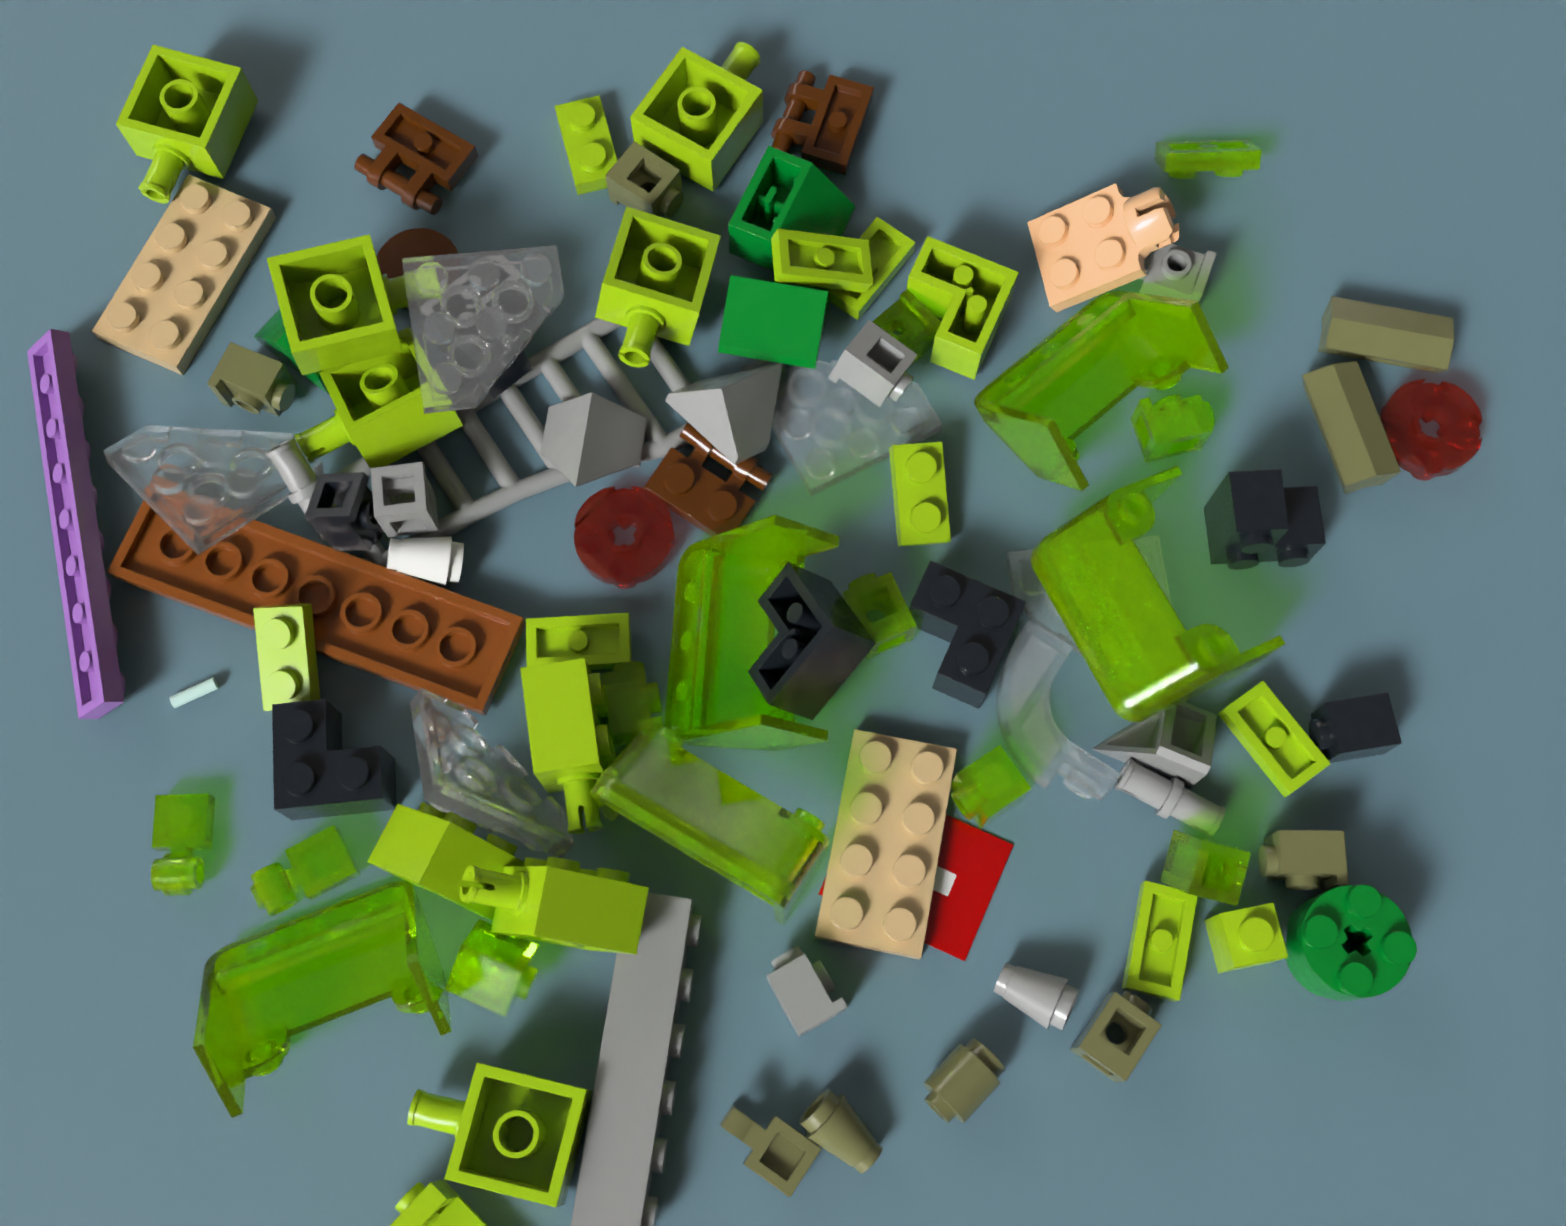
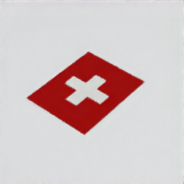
[818,815,1014,961]

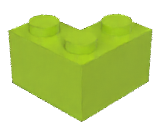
[904,236,1019,380]
[367,802,524,921]

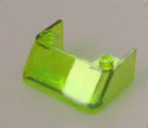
[974,290,1229,491]
[1031,465,1285,722]
[664,514,840,751]
[590,725,829,925]
[193,881,452,1118]

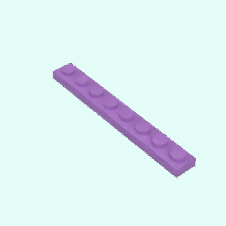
[27,329,125,719]

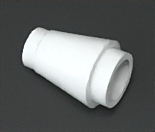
[386,536,464,586]

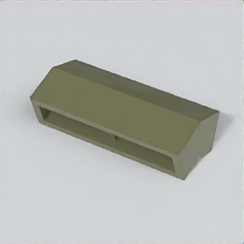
[1318,296,1454,373]
[1302,361,1401,494]

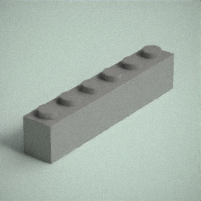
[571,893,703,1226]

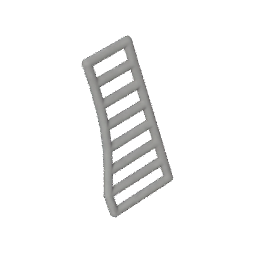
[334,318,690,570]

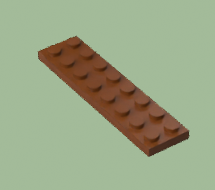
[107,483,526,716]

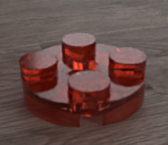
[1380,379,1483,481]
[574,486,676,589]

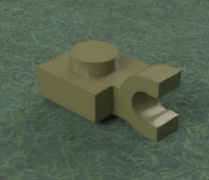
[720,1106,821,1197]

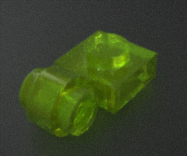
[151,793,215,896]
[250,825,361,916]

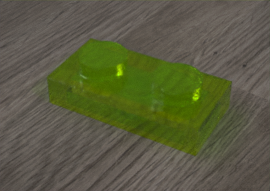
[1155,139,1262,179]

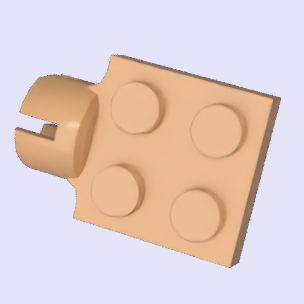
[1027,183,1180,313]

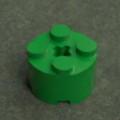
[1285,885,1417,1001]

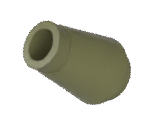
[799,1089,883,1174]

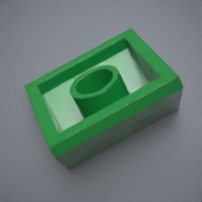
[718,275,831,369]

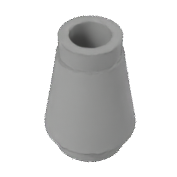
[994,962,1080,1031]

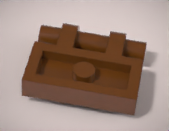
[771,70,874,175]
[354,102,478,215]
[643,423,774,546]

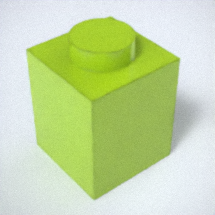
[1204,903,1289,974]

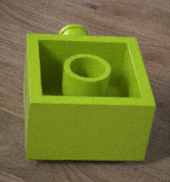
[630,42,763,192]
[116,44,258,204]
[595,206,721,368]
[266,234,442,375]
[294,327,463,468]
[520,657,617,834]
[459,857,649,955]
[407,1063,594,1208]

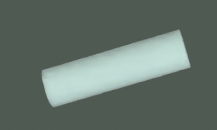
[169,677,219,708]

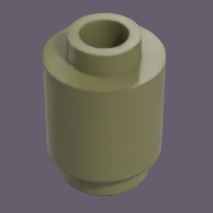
[923,1038,1005,1123]

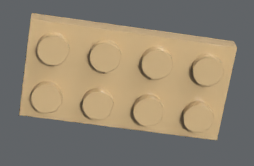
[92,174,276,375]
[814,729,957,960]

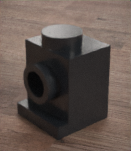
[304,472,383,551]

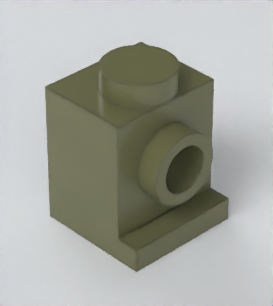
[605,141,684,218]
[207,342,297,417]
[1258,830,1349,892]
[1070,991,1162,1082]

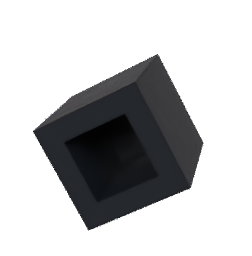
[1309,692,1402,763]

